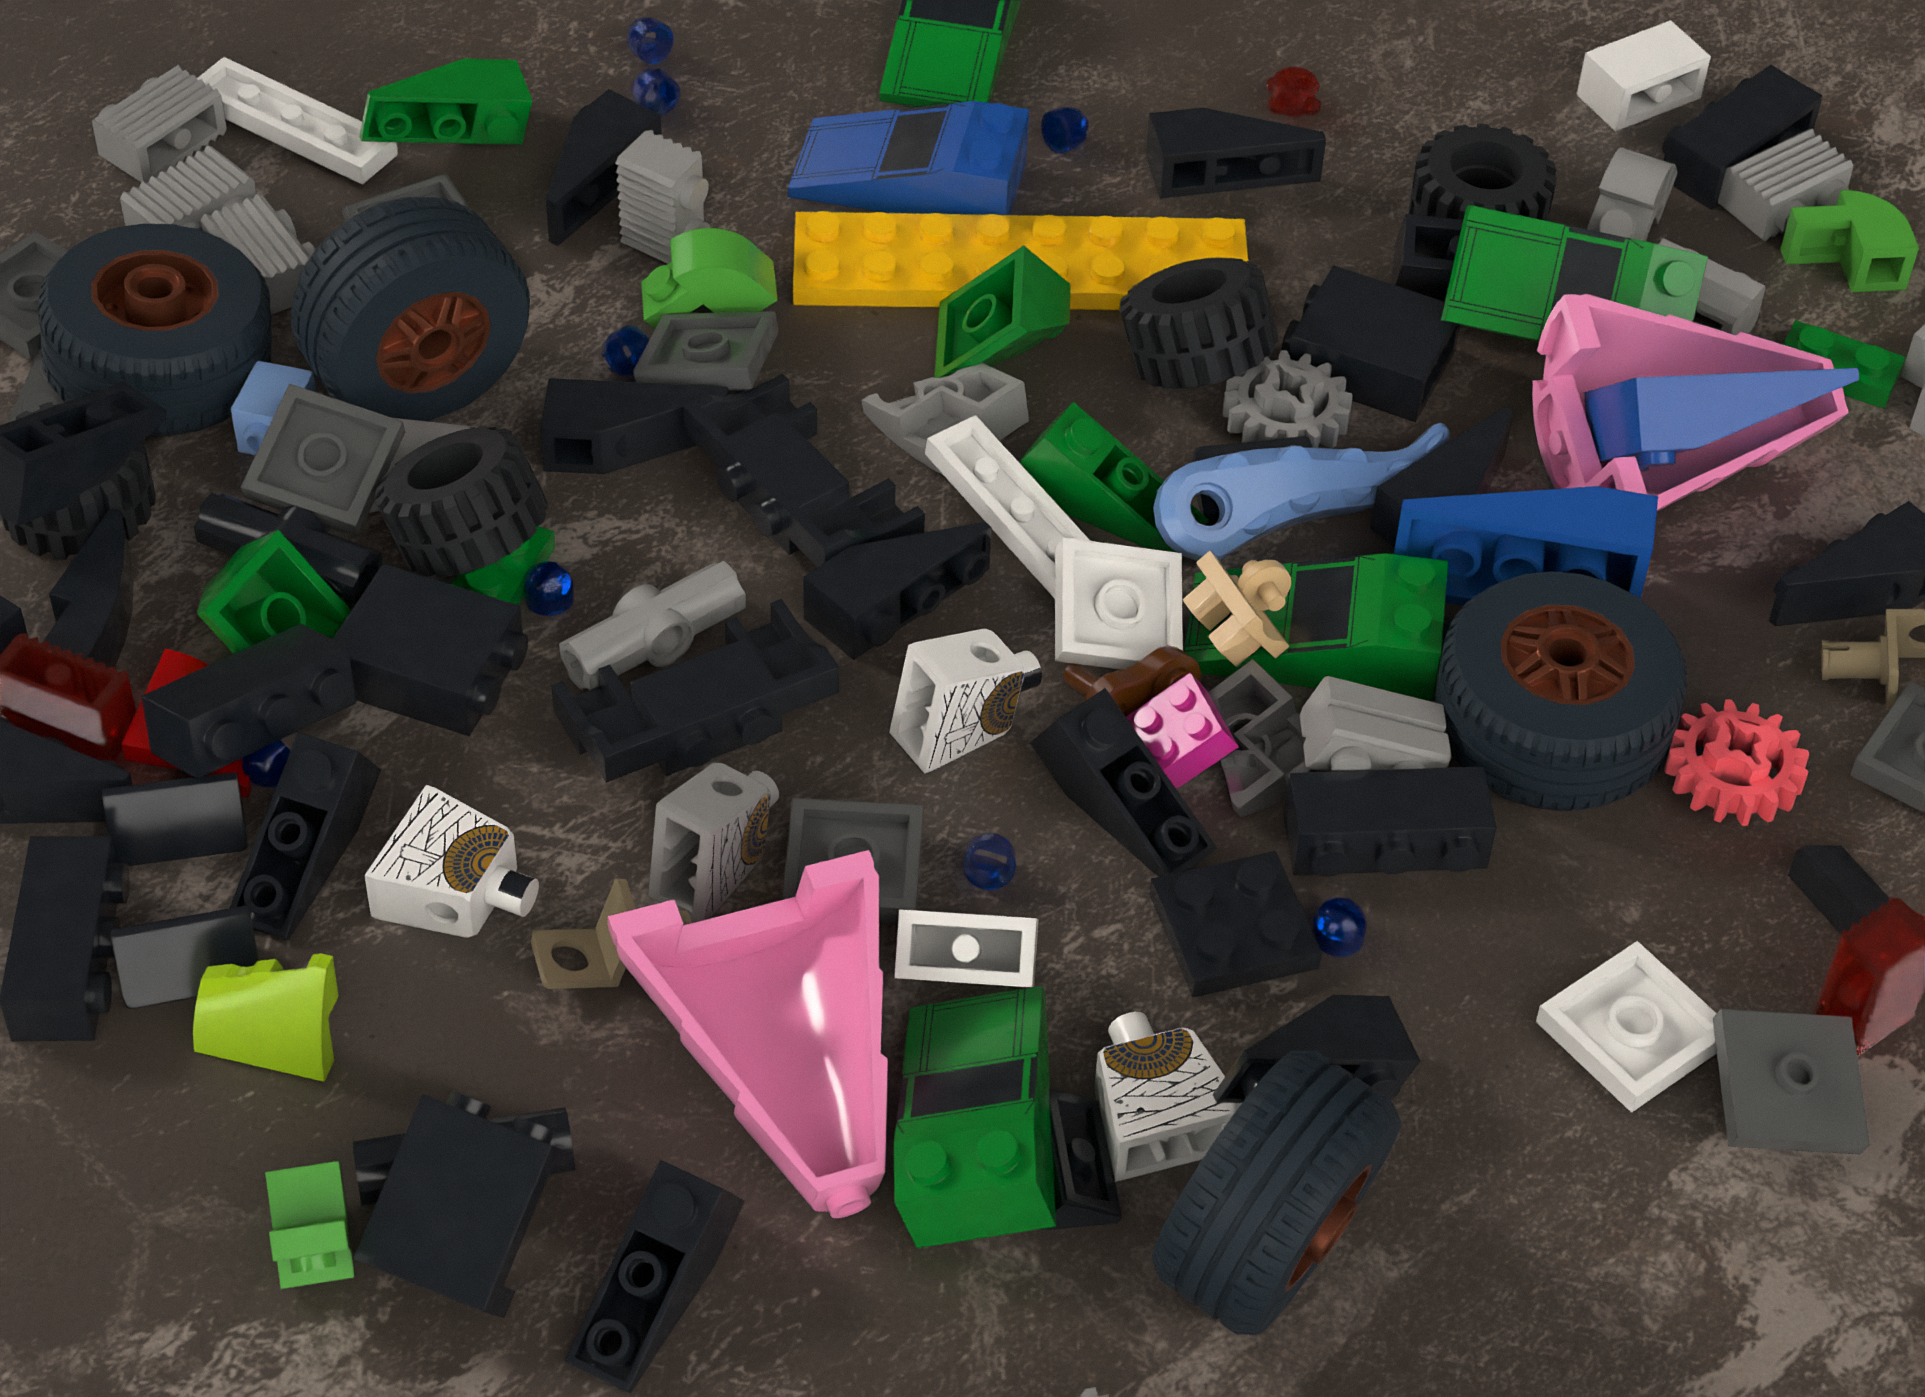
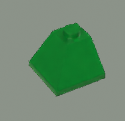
[934,246,1071,378]
[197,530,351,654]

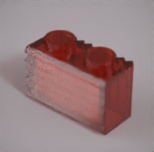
[0,633,136,761]
[1814,897,1925,1055]

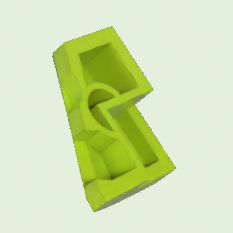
[193,953,338,1082]

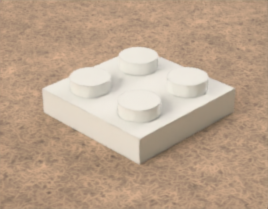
[1055,537,1183,670]
[1536,941,1717,1113]

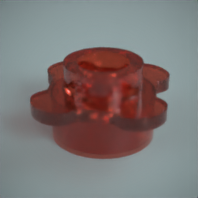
[1266,67,1321,116]

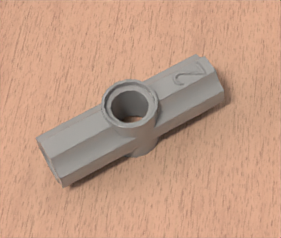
[559,561,746,691]

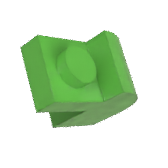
[1780,190,1919,292]
[641,228,777,329]
[265,1161,355,1289]

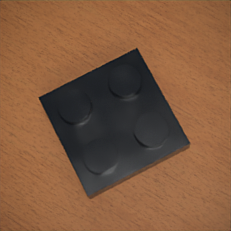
[1149,851,1322,997]

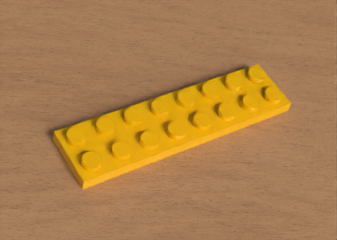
[793,211,1248,310]

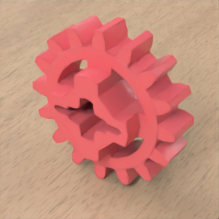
[1664,699,1809,826]

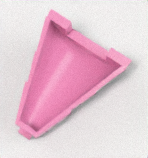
[1532,294,1849,511]
[607,850,888,1218]

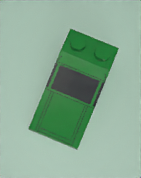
[879,0,1021,107]
[1441,205,1708,343]
[1184,553,1448,702]
[894,986,1056,1248]

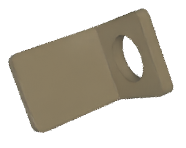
[1821,609,1925,711]
[530,879,692,989]

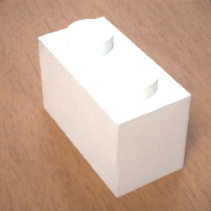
[1577,20,1711,132]
[895,909,1039,987]

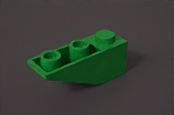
[359,58,533,145]
[1019,402,1209,557]

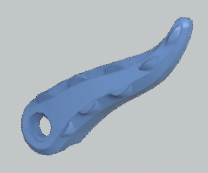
[1153,423,1450,561]

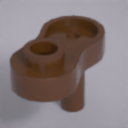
[1063,645,1201,717]

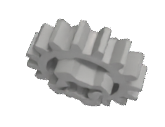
[1222,350,1352,449]

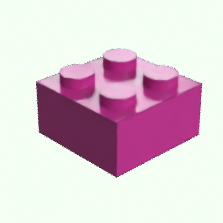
[1126,673,1239,789]

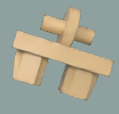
[1182,551,1291,667]

